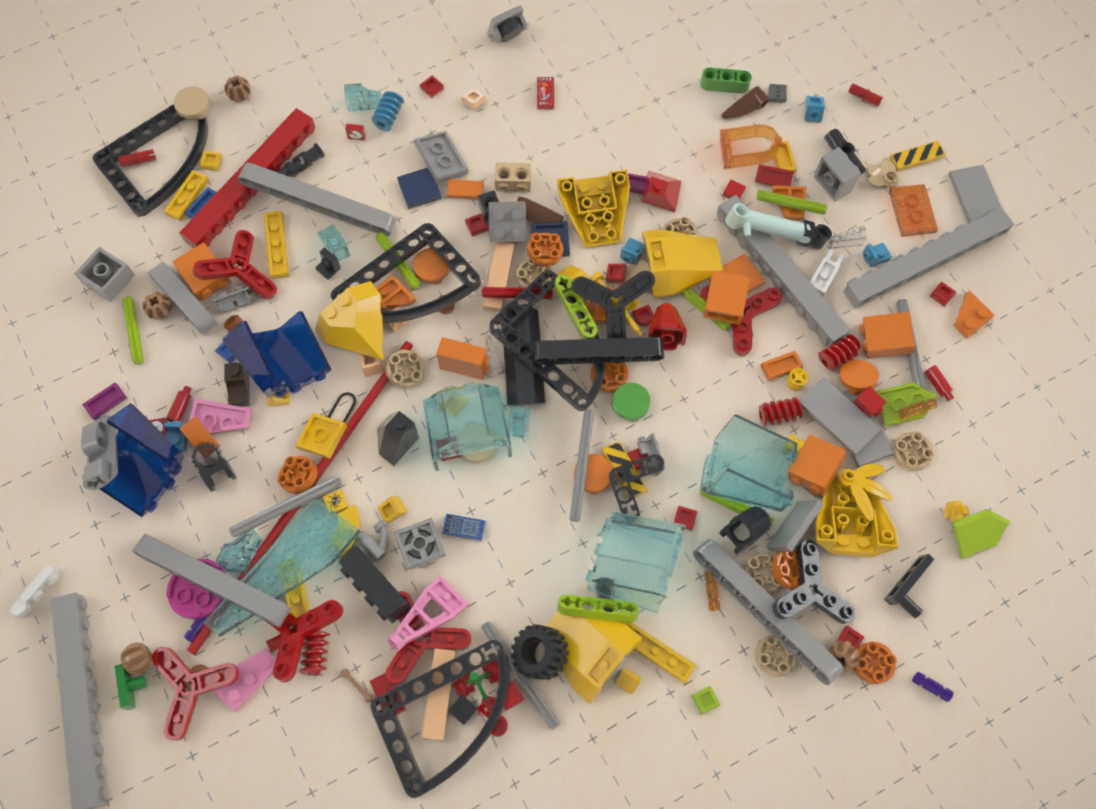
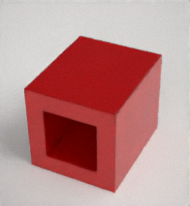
[852,386,886,418]

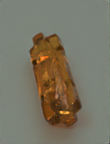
[898,397,938,420]
[704,571,720,611]

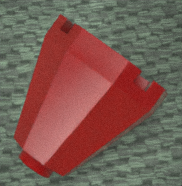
[648,303,687,351]

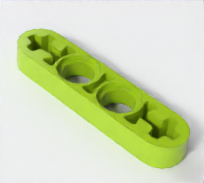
[554,275,598,339]
[557,595,639,623]

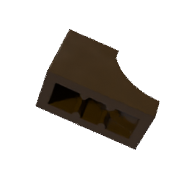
[224,362,249,407]

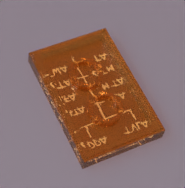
[889,184,938,237]

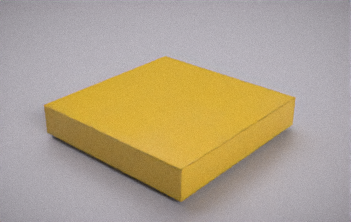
[295,413,347,459]

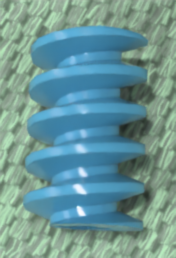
[372,91,404,132]

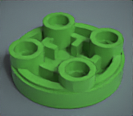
[612,383,651,422]

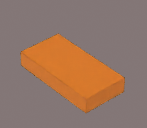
[447,179,484,200]
[760,351,803,382]
[179,416,221,459]

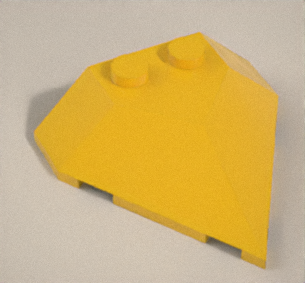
[315,281,384,361]

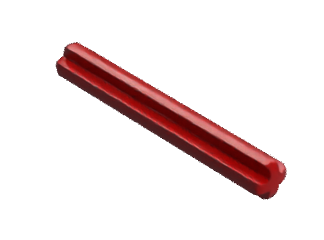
[481,287,553,299]

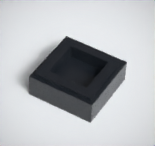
[448,695,477,725]

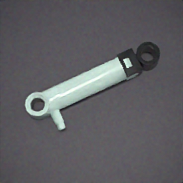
[725,203,832,250]

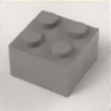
[813,147,861,202]
[488,201,526,242]
[74,247,135,302]

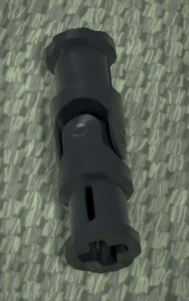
[274,143,325,177]

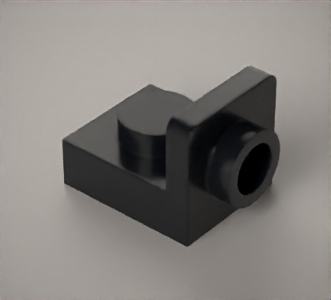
[315,247,341,280]

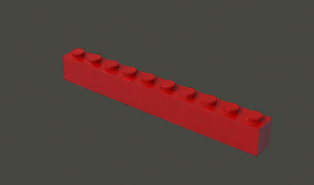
[179,108,316,248]

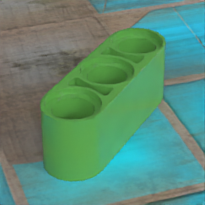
[700,67,752,94]

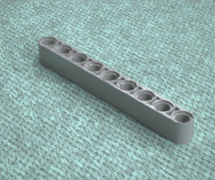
[238,163,396,236]
[132,534,291,627]
[693,539,843,685]

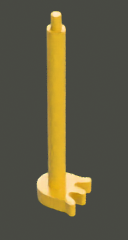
[590,271,643,337]

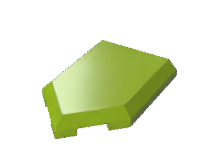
[876,382,938,427]
[951,509,1010,559]

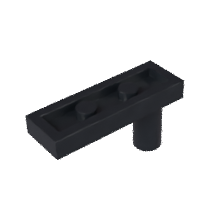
[884,554,935,619]

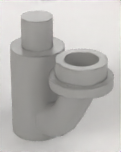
[357,520,389,562]

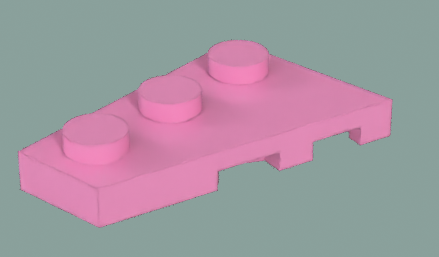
[189,399,253,434]
[214,648,276,712]

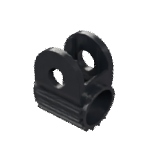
[191,441,237,492]
[719,505,772,555]

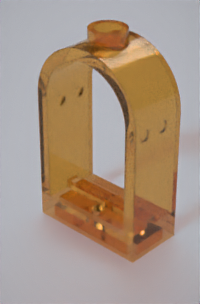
[719,124,783,169]

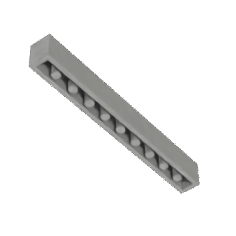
[716,195,851,348]
[843,207,1014,309]
[51,592,109,809]

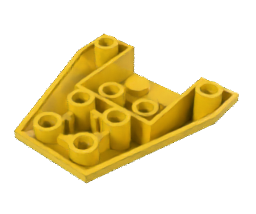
[556,169,630,248]
[641,229,723,298]
[814,476,898,558]
[546,604,642,704]

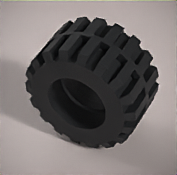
[511,624,569,680]

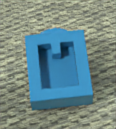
[804,96,825,122]
[620,237,644,265]
[862,242,892,268]
[164,421,188,452]

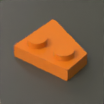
[772,185,807,221]

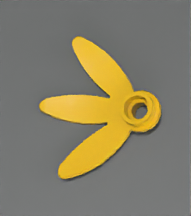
[838,464,892,521]

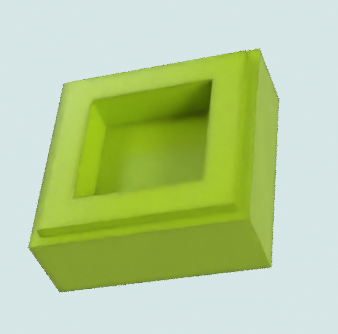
[691,686,720,715]

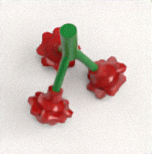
[452,660,499,718]

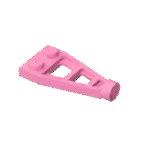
[387,576,468,651]

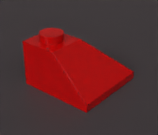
[641,170,682,212]

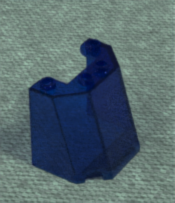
[222,311,332,398]
[82,403,184,517]

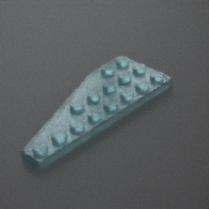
[203,498,360,637]

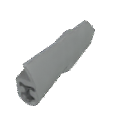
[81,414,118,490]

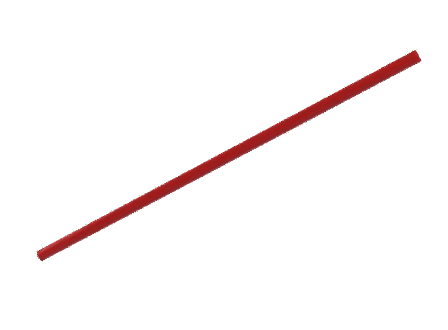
[187,341,413,655]

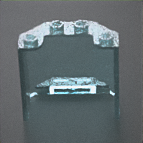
[423,382,512,471]
[700,414,798,512]
[585,512,686,613]

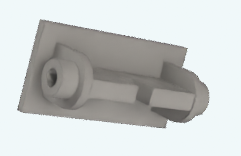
[213,285,254,313]
[637,433,666,476]

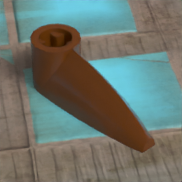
[721,86,770,118]
[516,197,564,223]

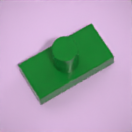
[114,664,147,710]

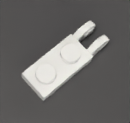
[810,249,844,296]
[10,565,61,618]

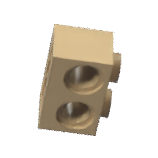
[495,162,531,192]

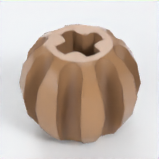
[224,75,251,102]
[143,292,172,320]
[829,640,860,672]
[121,643,153,675]

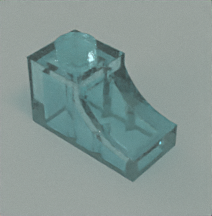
[344,83,382,111]
[317,224,350,261]
[508,406,530,438]
[215,529,262,573]

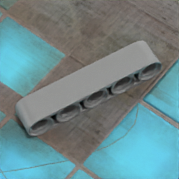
[148,261,218,335]

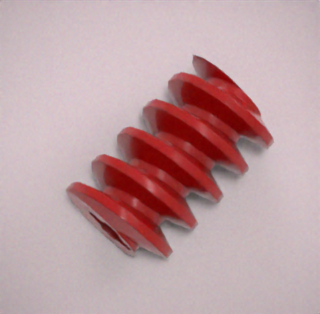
[818,334,861,372]
[759,397,802,427]
[299,631,330,676]

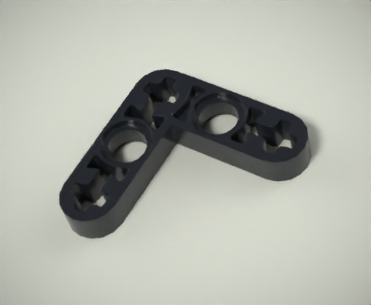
[609,454,664,523]

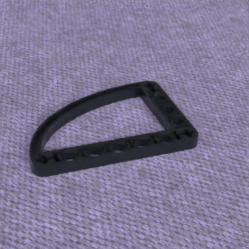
[93,104,208,217]
[330,223,481,323]
[489,270,605,412]
[370,640,510,798]

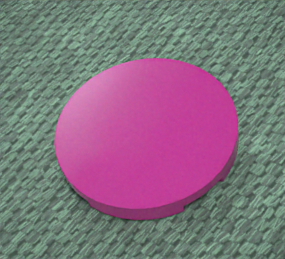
[166,559,226,620]

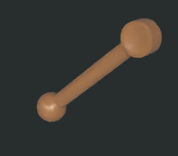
[341,669,373,703]

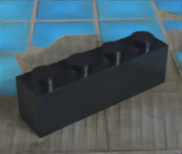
[338,545,411,624]

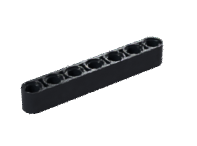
[533,337,665,365]

